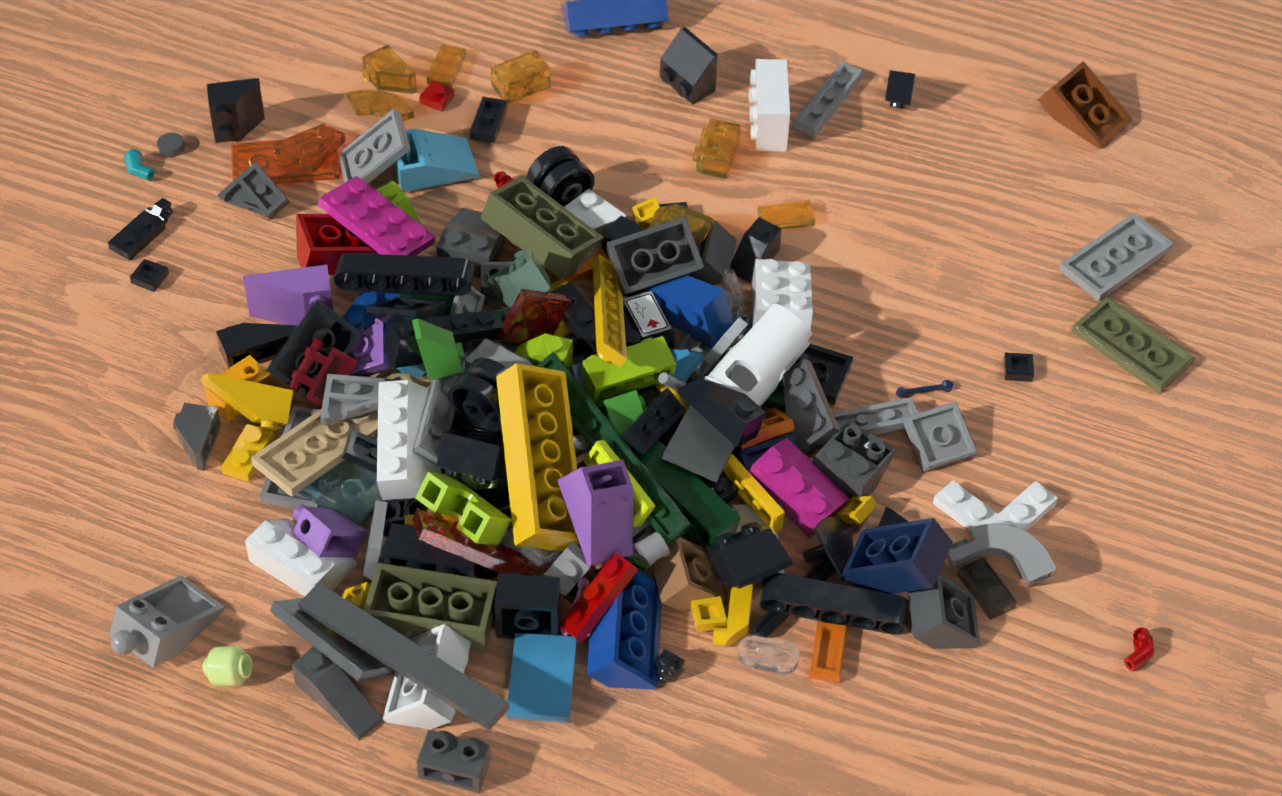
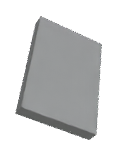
[338,109,411,184]

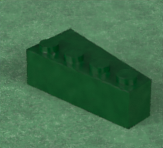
[639,440,741,549]

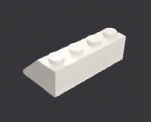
[377,380,442,500]

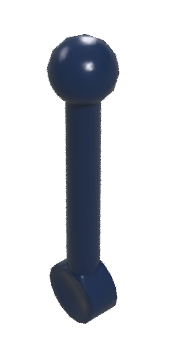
[896,380,953,398]

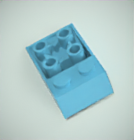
[393,129,479,192]

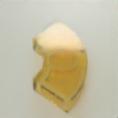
[347,90,414,121]

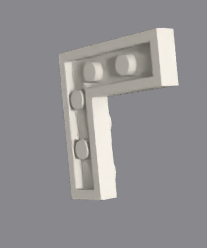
[933,480,1058,532]

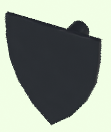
[803,517,853,581]

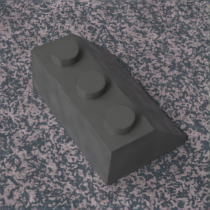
[607,216,704,295]

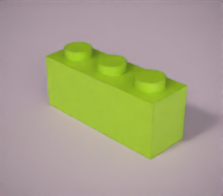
[580,336,677,403]

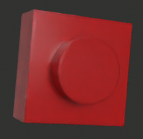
[419,81,455,112]

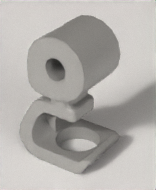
[632,526,670,567]

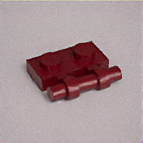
[287,338,358,407]

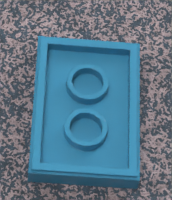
[506,633,577,722]

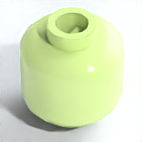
[203,646,252,687]

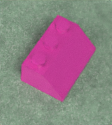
[749,438,850,538]

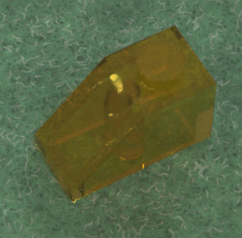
[361,45,417,94]
[649,204,715,243]

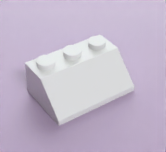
[245,518,357,596]
[382,624,471,730]

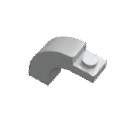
[947,523,1057,587]

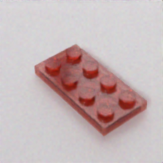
[412,508,534,576]

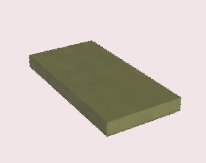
[1071,297,1195,394]

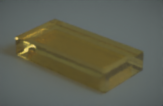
[427,44,466,88]
[757,200,815,230]

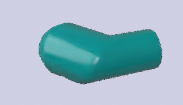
[124,149,155,181]

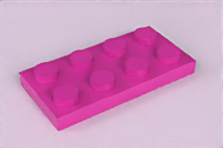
[318,176,436,256]

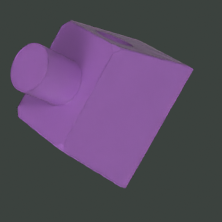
[293,504,368,558]

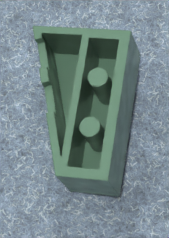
[485,250,551,307]

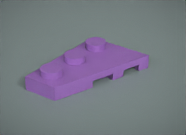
[348,318,390,377]

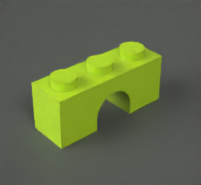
[415,472,512,546]

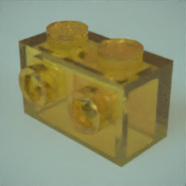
[491,50,551,104]
[693,119,741,179]

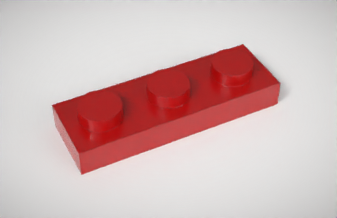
[559,552,639,643]

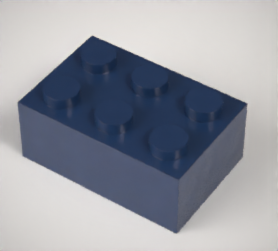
[842,518,953,594]

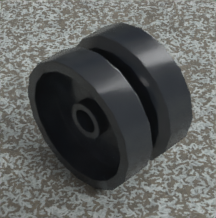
[526,146,595,207]
[448,357,508,433]

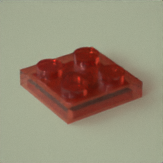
[497,289,572,344]

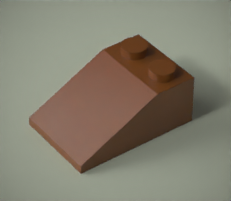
[1038,61,1133,149]

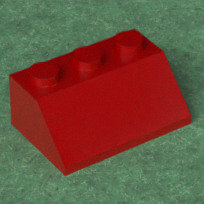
[296,214,379,275]

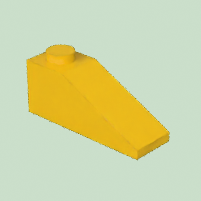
[201,373,293,431]

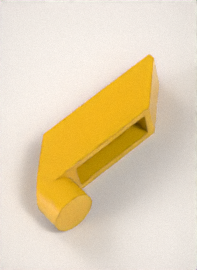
[713,583,753,647]

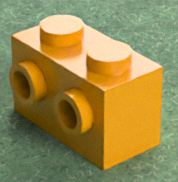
[204,355,272,422]

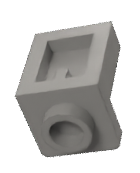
[544,541,591,596]

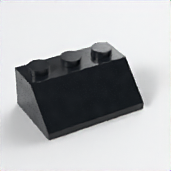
[266,300,364,397]

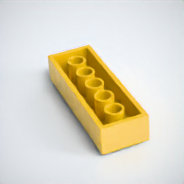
[496,363,579,551]

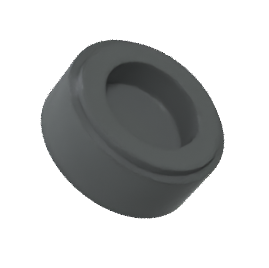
[157,132,185,157]

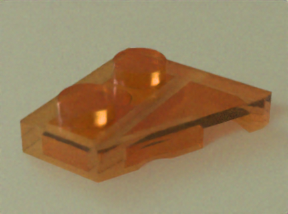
[273,123,346,172]

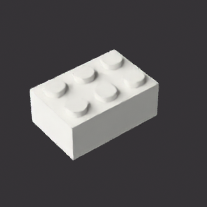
[749,59,790,151]
[752,259,813,329]

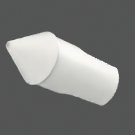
[703,303,813,407]

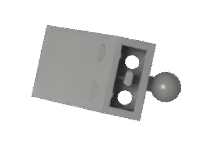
[109,575,225,668]

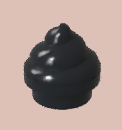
[654,649,685,683]

